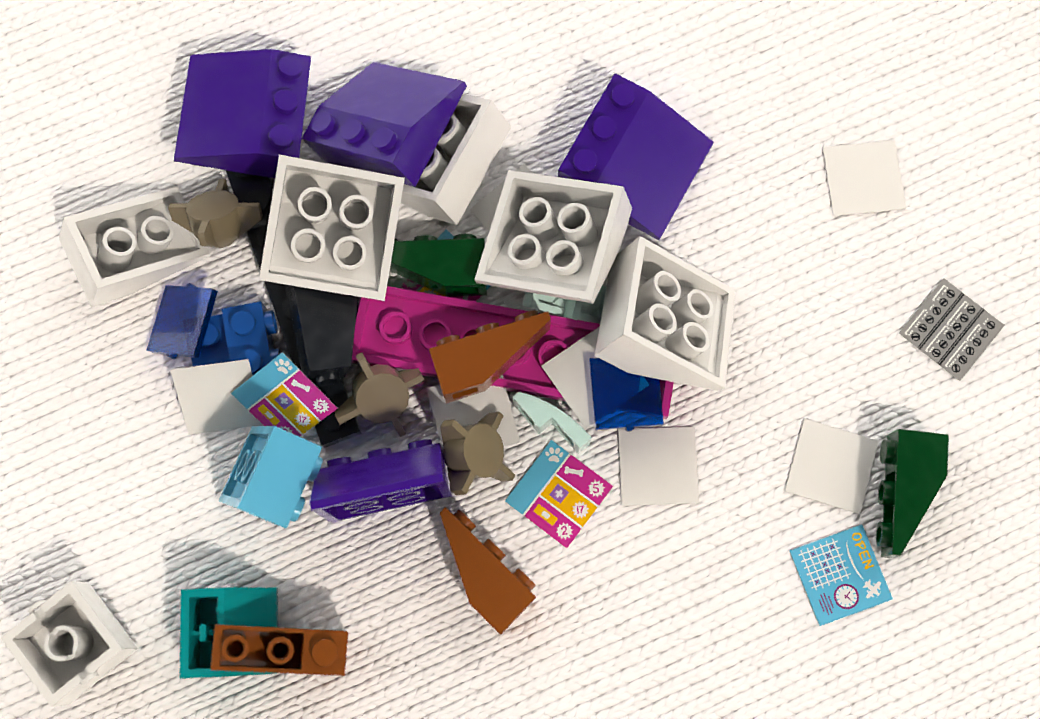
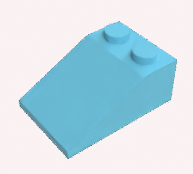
[218,426,323,529]

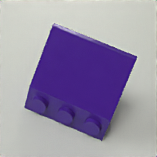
[174,49,312,178]
[302,62,467,187]
[557,73,714,241]
[309,439,452,522]

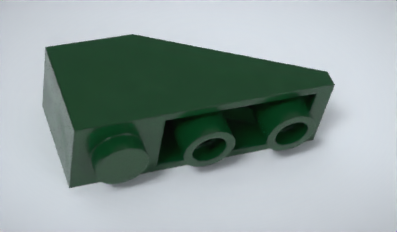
[390,234,487,297]
[876,429,949,558]

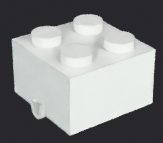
[0,581,138,707]

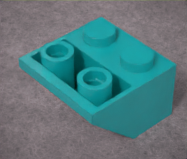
[179,587,278,679]

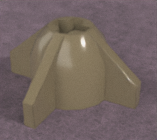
[168,179,263,249]
[334,353,424,437]
[440,412,515,495]

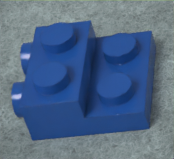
[186,301,281,375]

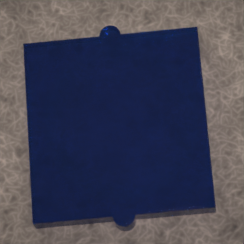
[146,283,218,360]
[589,358,664,432]

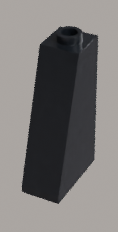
[285,285,358,387]

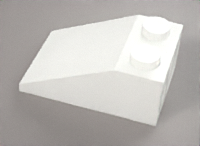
[59,186,211,307]

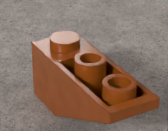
[429,310,551,403]
[440,507,536,635]
[210,625,348,676]

